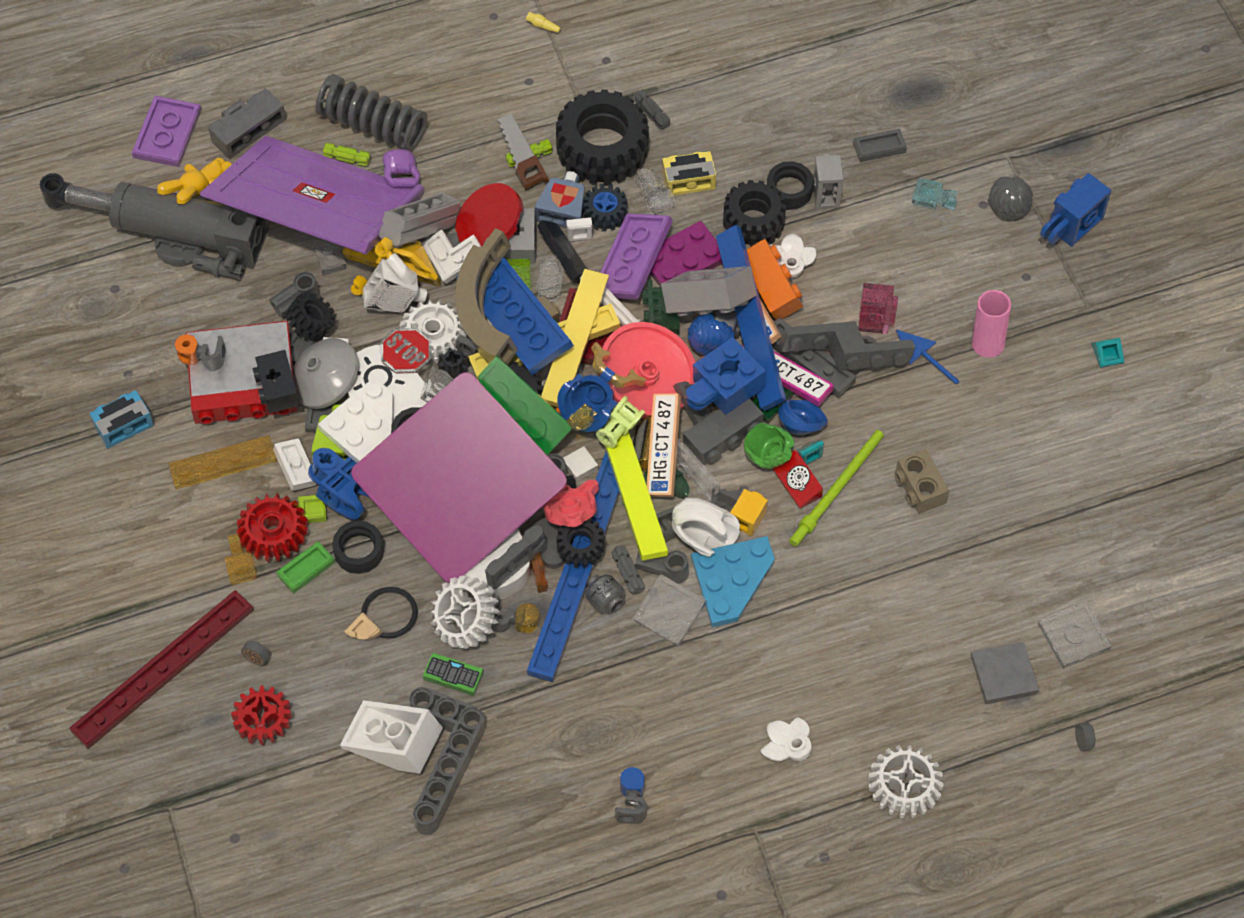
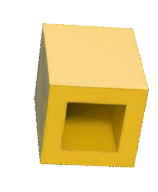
[730,489,768,536]

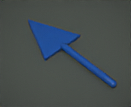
[896,329,959,384]

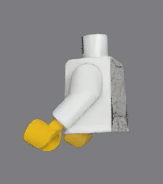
[351,237,427,313]

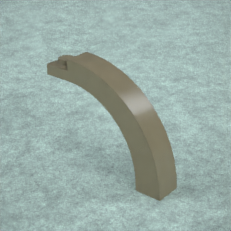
[455,229,518,365]

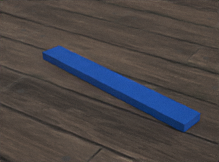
[716,225,786,411]

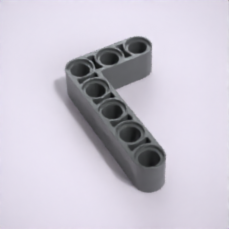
[409,687,485,835]

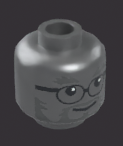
[585,574,625,614]

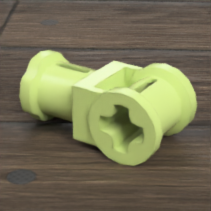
[596,396,645,448]

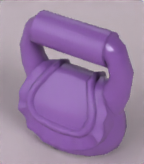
[383,149,420,188]

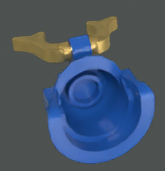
[557,342,646,432]

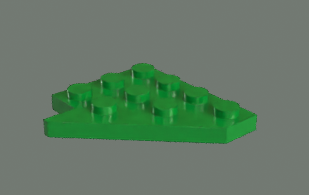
[479,355,574,455]

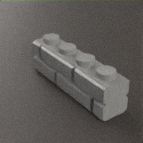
[379,192,460,248]

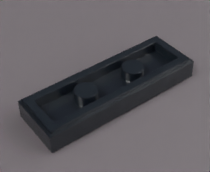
[537,220,588,282]

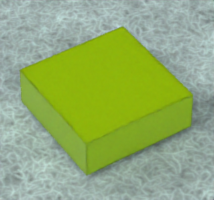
[298,495,327,523]

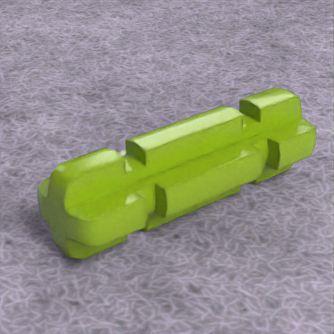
[506,139,552,167]
[323,143,371,166]

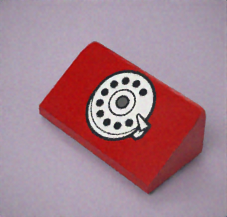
[772,450,823,509]

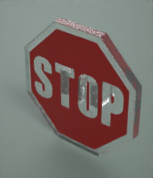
[381,328,432,374]

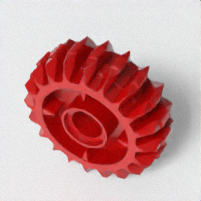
[236,493,308,562]

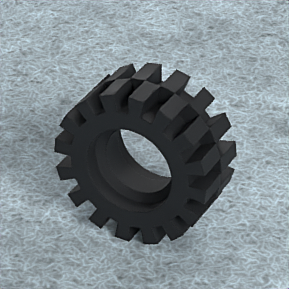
[286,292,336,341]
[557,518,604,568]

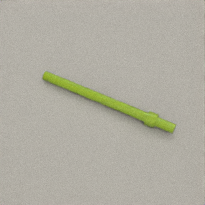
[789,430,884,547]

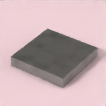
[971,642,1039,704]

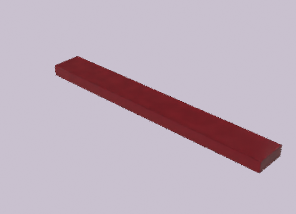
[69,590,254,749]

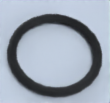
[361,587,418,638]

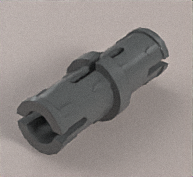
[192,253,245,281]

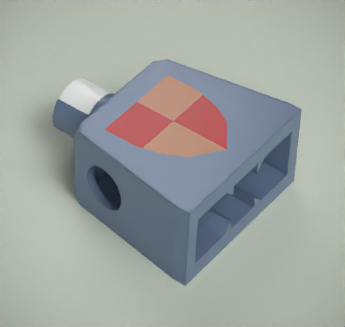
[535,172,585,228]

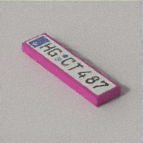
[742,345,833,407]

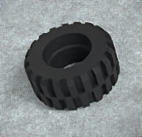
[556,89,649,185]

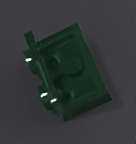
[642,280,680,335]

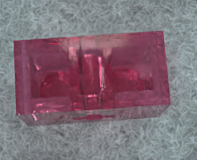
[858,283,898,334]

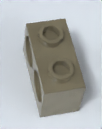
[894,449,949,514]

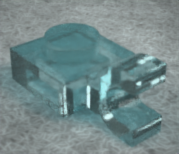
[912,178,958,210]

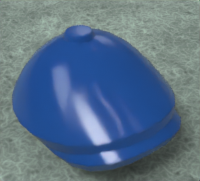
[778,400,828,435]

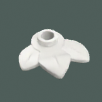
[769,234,816,279]
[761,717,812,762]

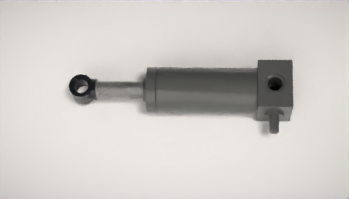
[39,173,269,270]

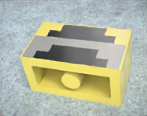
[662,151,716,196]

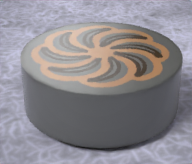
[241,641,270,666]

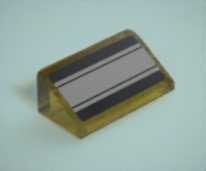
[633,415,652,473]

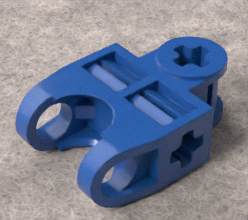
[308,448,369,520]

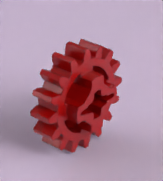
[231,685,292,745]

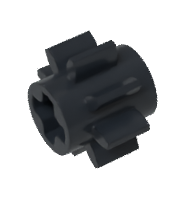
[438,348,470,380]

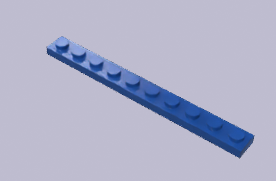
[527,452,620,682]

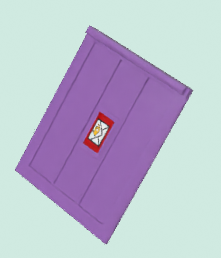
[200,135,425,255]

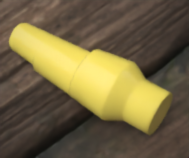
[526,12,561,33]

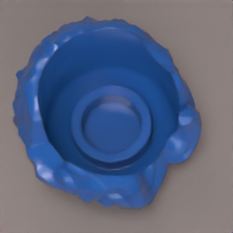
[687,313,735,356]

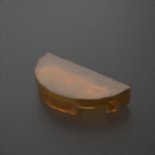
[530,552,548,593]

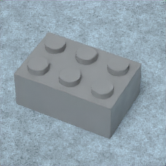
[661,266,757,316]

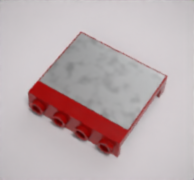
[186,321,298,424]

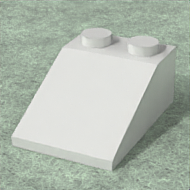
[340,700,443,774]

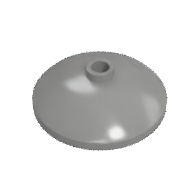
[293,338,359,409]

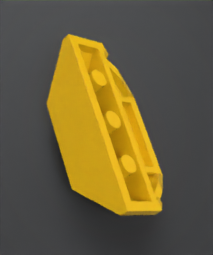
[342,239,442,287]

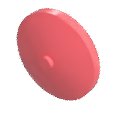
[598,322,696,420]

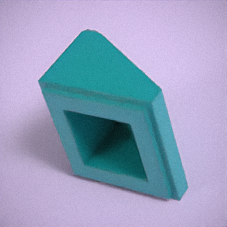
[1092,338,1125,367]
[796,440,824,465]

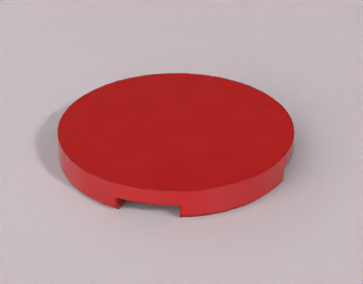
[455,183,523,246]

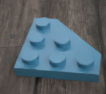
[691,536,775,628]

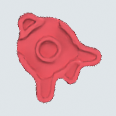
[543,480,599,527]

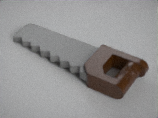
[497,114,549,190]

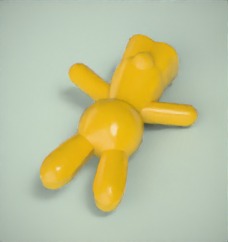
[157,157,232,204]

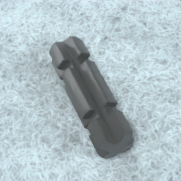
[634,90,670,129]
[611,546,644,594]

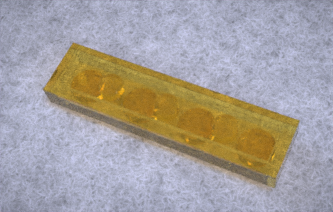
[168,435,277,489]

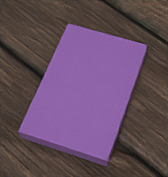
[132,96,202,167]

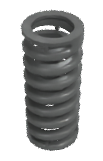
[315,74,427,152]

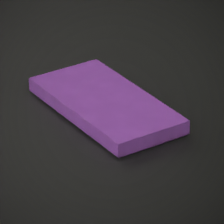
[600,213,673,300]

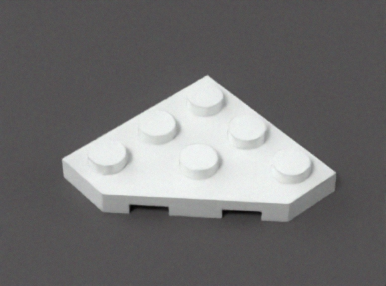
[318,377,393,463]

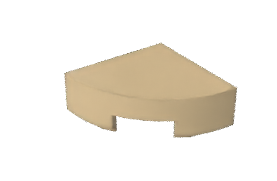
[344,612,383,640]

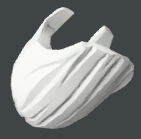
[672,498,740,557]

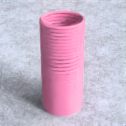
[972,290,1011,358]

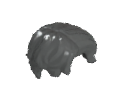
[988,176,1033,221]

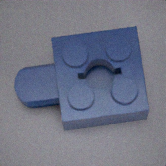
[1040,173,1112,247]
[686,337,766,415]

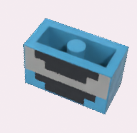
[89,390,154,449]

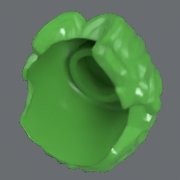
[744,423,794,469]

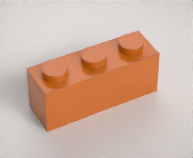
[747,239,804,320]

